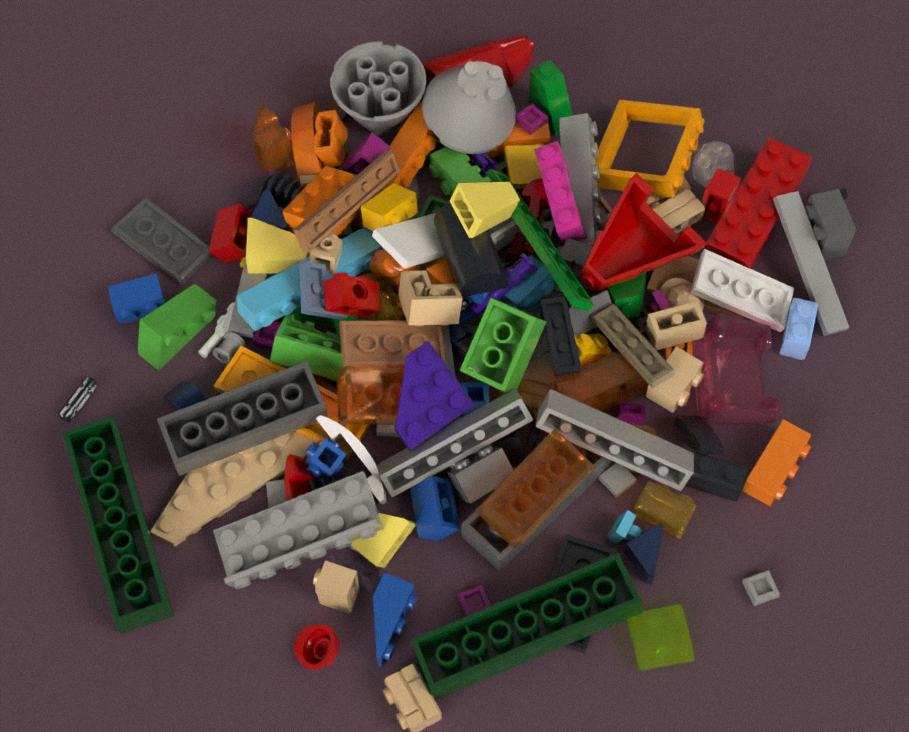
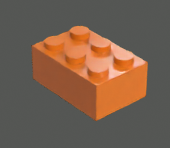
[282,166,371,236]

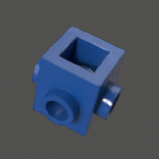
[304,439,347,478]

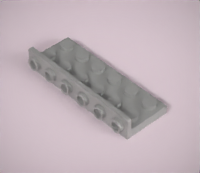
[213,471,384,589]

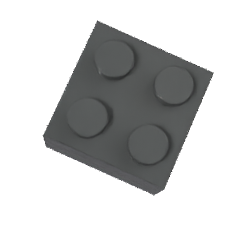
[805,189,856,260]
[444,445,517,503]

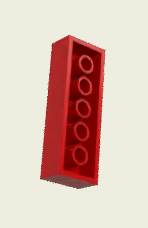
[704,138,813,269]

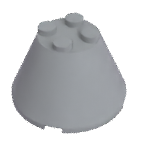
[330,42,426,136]
[422,61,516,154]

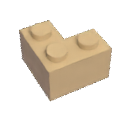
[398,271,463,326]

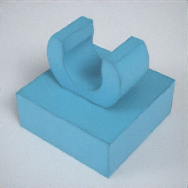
[607,510,643,544]

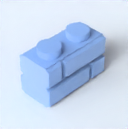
[779,298,818,360]

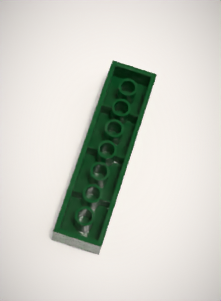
[62,416,175,634]
[411,553,643,701]

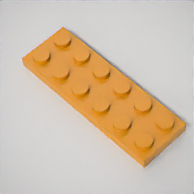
[214,346,374,460]

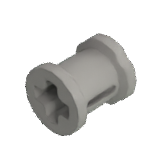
[213,331,245,365]

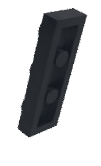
[539,296,582,377]

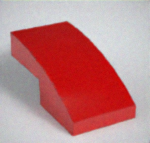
[284,454,316,501]

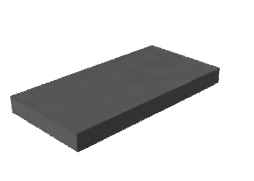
[111,197,214,286]

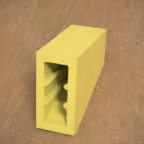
[450,182,520,238]
[246,218,311,274]
[351,513,416,568]

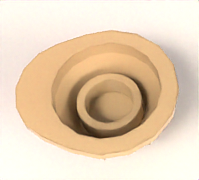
[661,278,704,311]

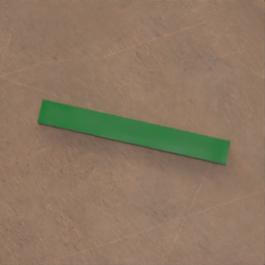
[485,169,594,312]

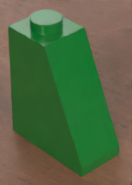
[528,60,573,136]
[604,272,646,319]

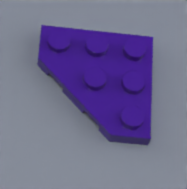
[394,341,475,451]

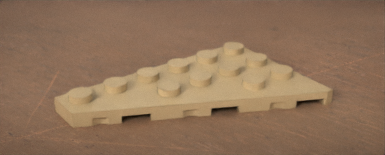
[150,431,318,547]

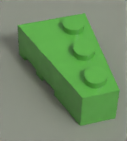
[428,147,491,197]
[138,284,216,371]
[270,313,349,382]

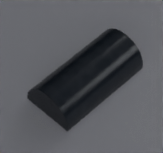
[434,202,509,297]

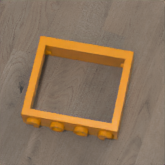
[595,100,705,198]

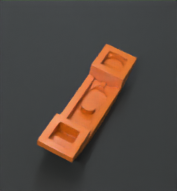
[291,101,322,180]

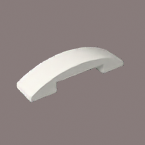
[316,415,386,505]

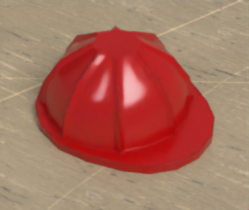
[294,623,340,670]

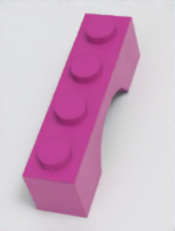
[534,141,587,245]

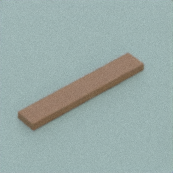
[293,151,400,252]

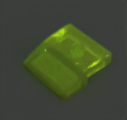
[628,604,695,671]

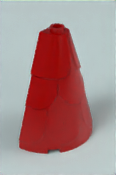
[421,35,534,88]
[580,173,707,291]

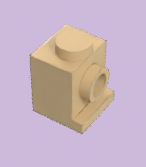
[310,233,343,275]

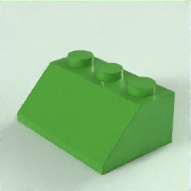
[460,298,547,392]

